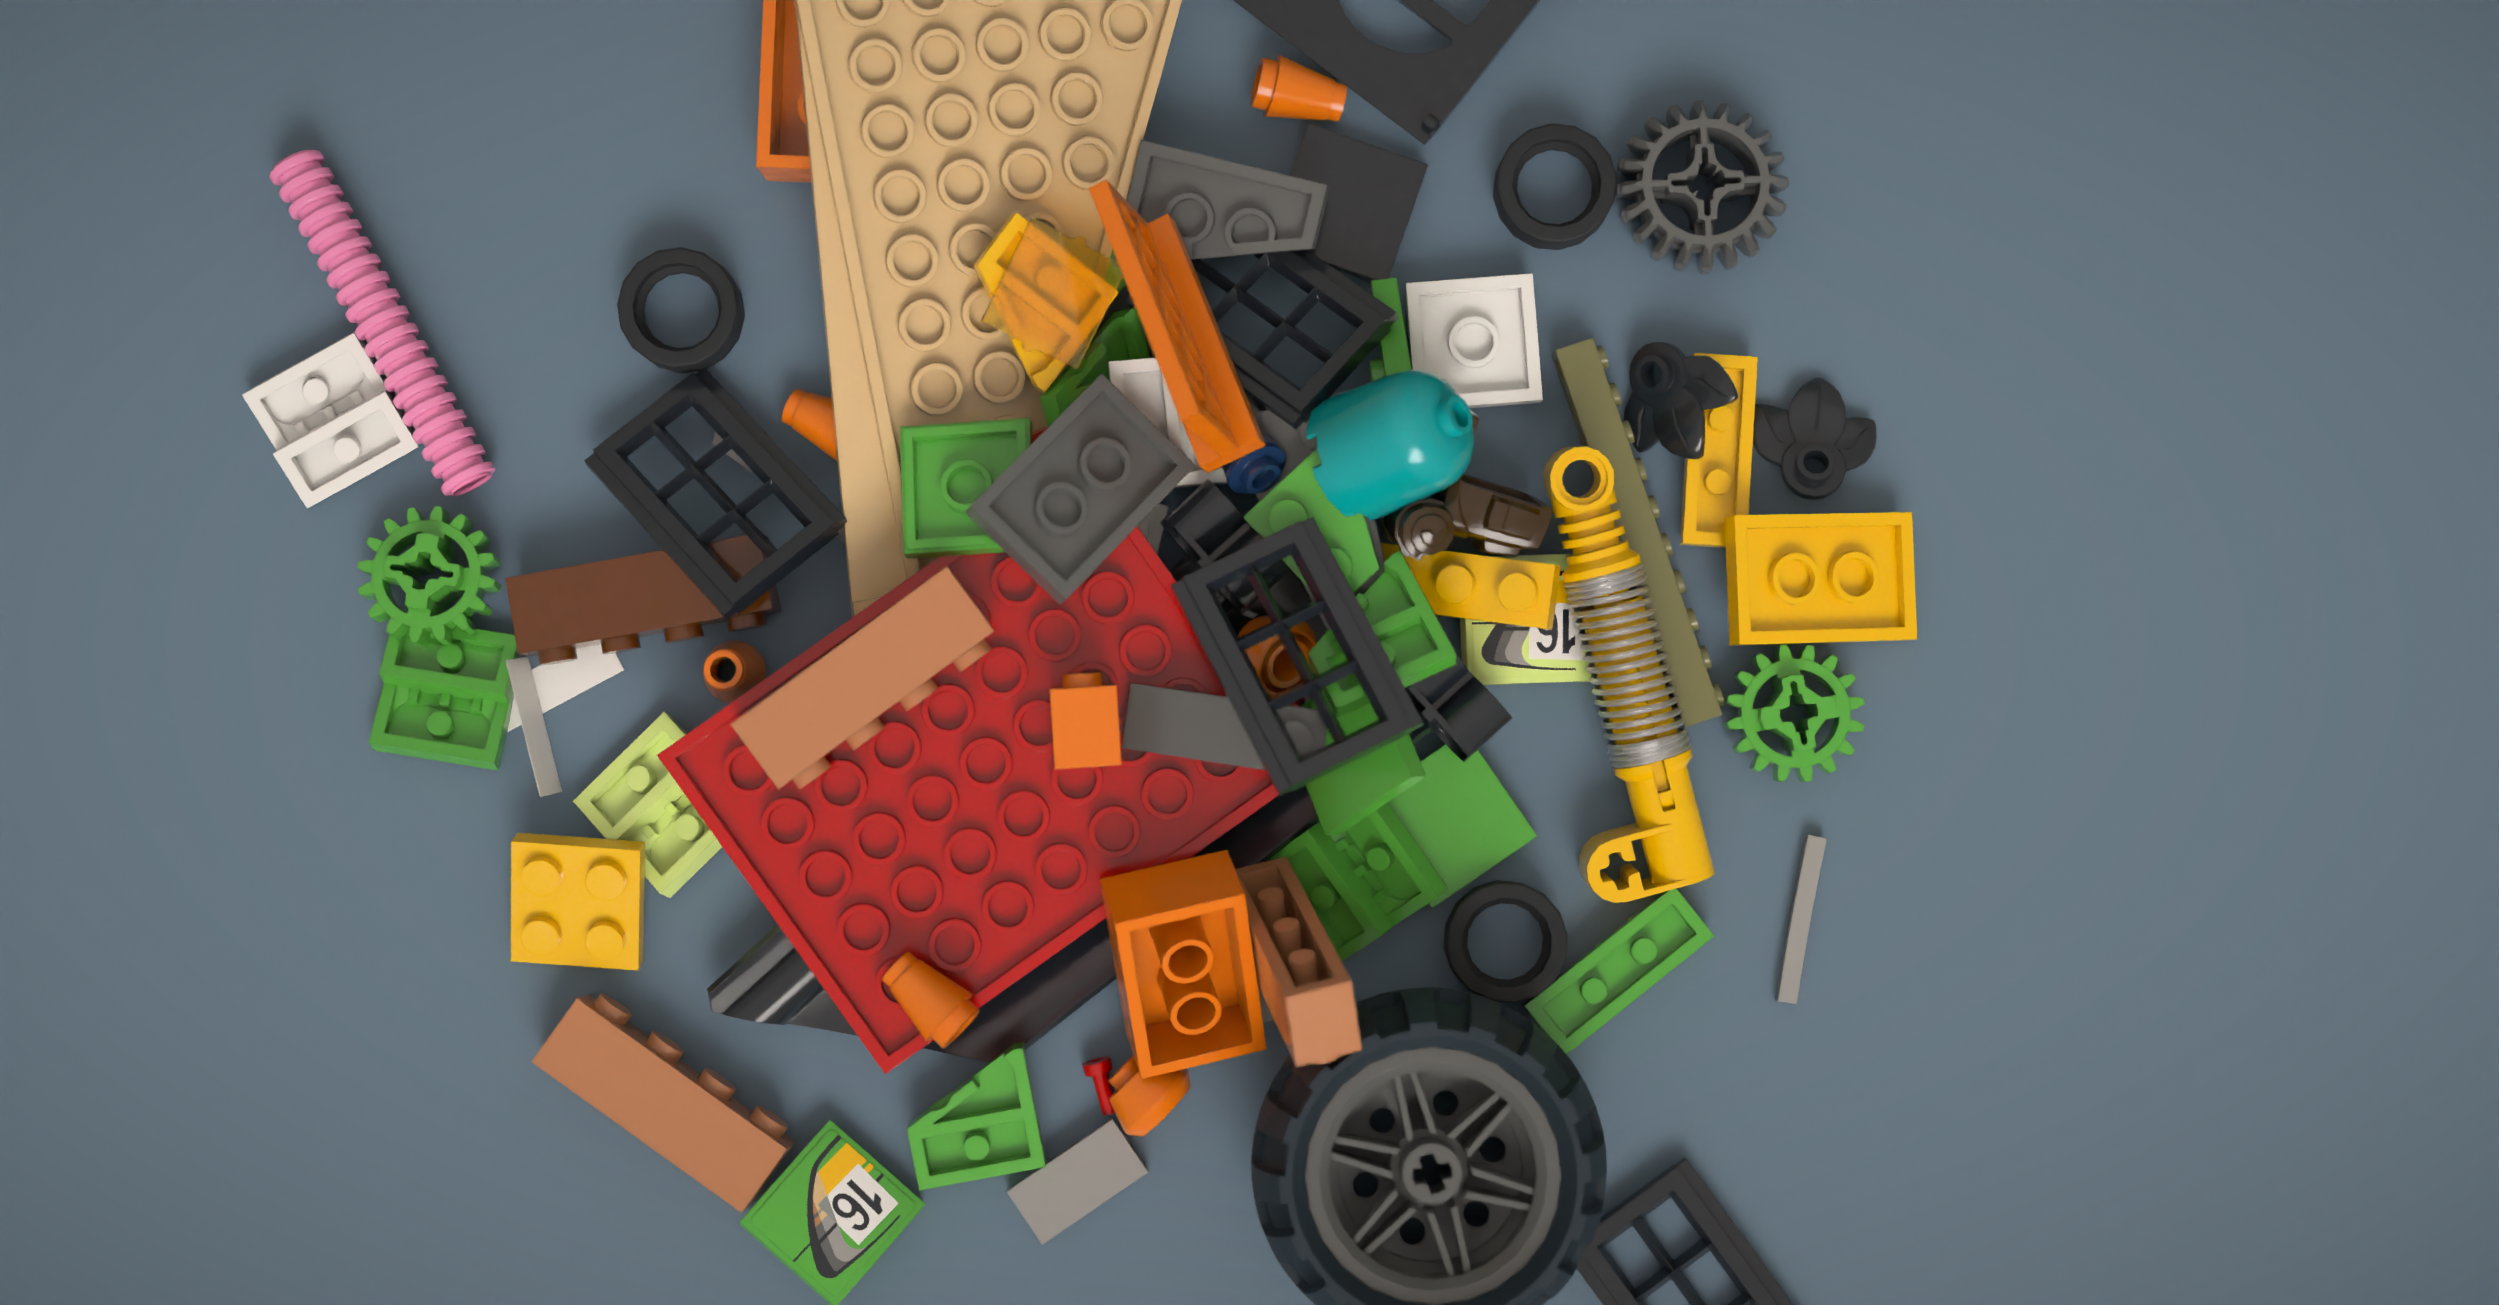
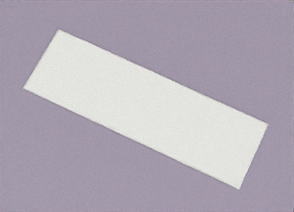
[508,644,624,732]
[505,657,562,797]

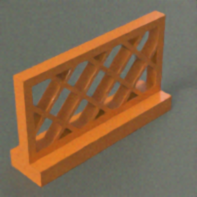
[1089,179,1266,473]

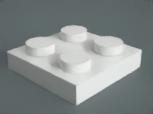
[1405,273,1543,408]

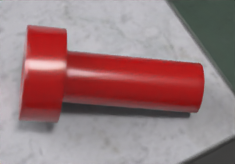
[1082,1056,1115,1116]

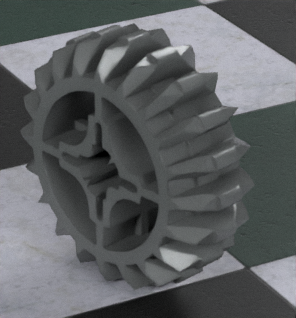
[1615,100,1789,274]

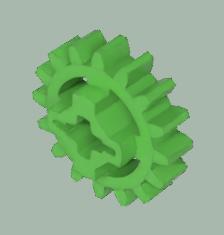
[357,506,502,647]
[1723,644,1865,782]

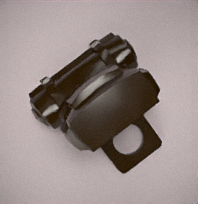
[1379,410,1553,560]

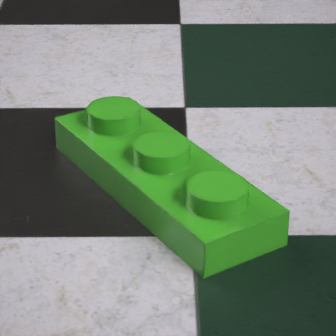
[1522,888,1714,1055]

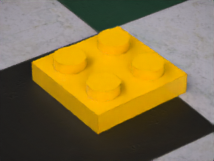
[511,833,645,970]

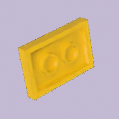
[1724,512,1917,645]

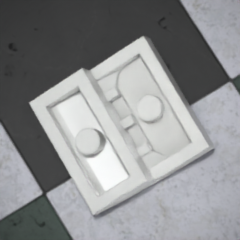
[242,331,420,509]

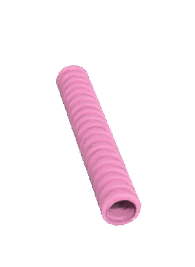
[269,149,496,496]

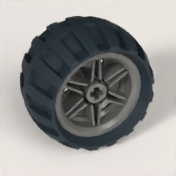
[1251,988,1607,1305]

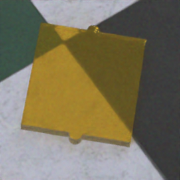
[980,218,1123,369]

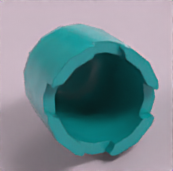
[1306,369,1474,521]

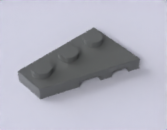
[1112,140,1330,266]

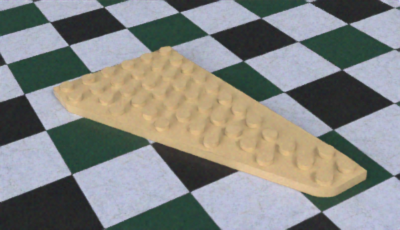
[793,0,1182,618]

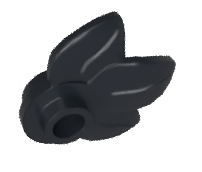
[1624,342,1738,460]
[1753,377,1877,500]

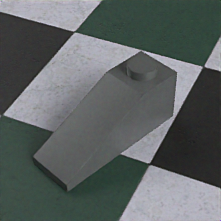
[1122,683,1327,770]

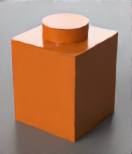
[1050,672,1121,769]

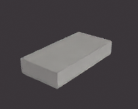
[1006,1117,1149,1245]

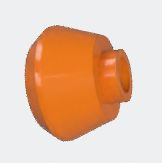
[1238,615,1317,698]
[1108,1055,1191,1137]

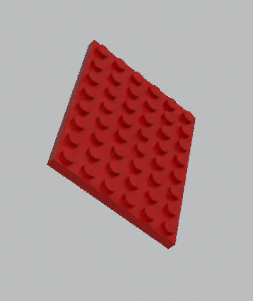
[657,526,1278,1074]

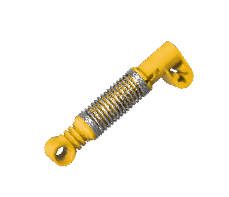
[1542,446,1715,903]

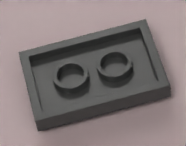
[965,374,1196,605]

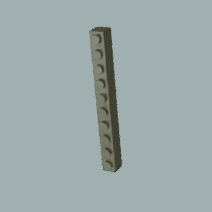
[1551,338,1725,728]

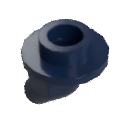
[1222,434,1286,494]

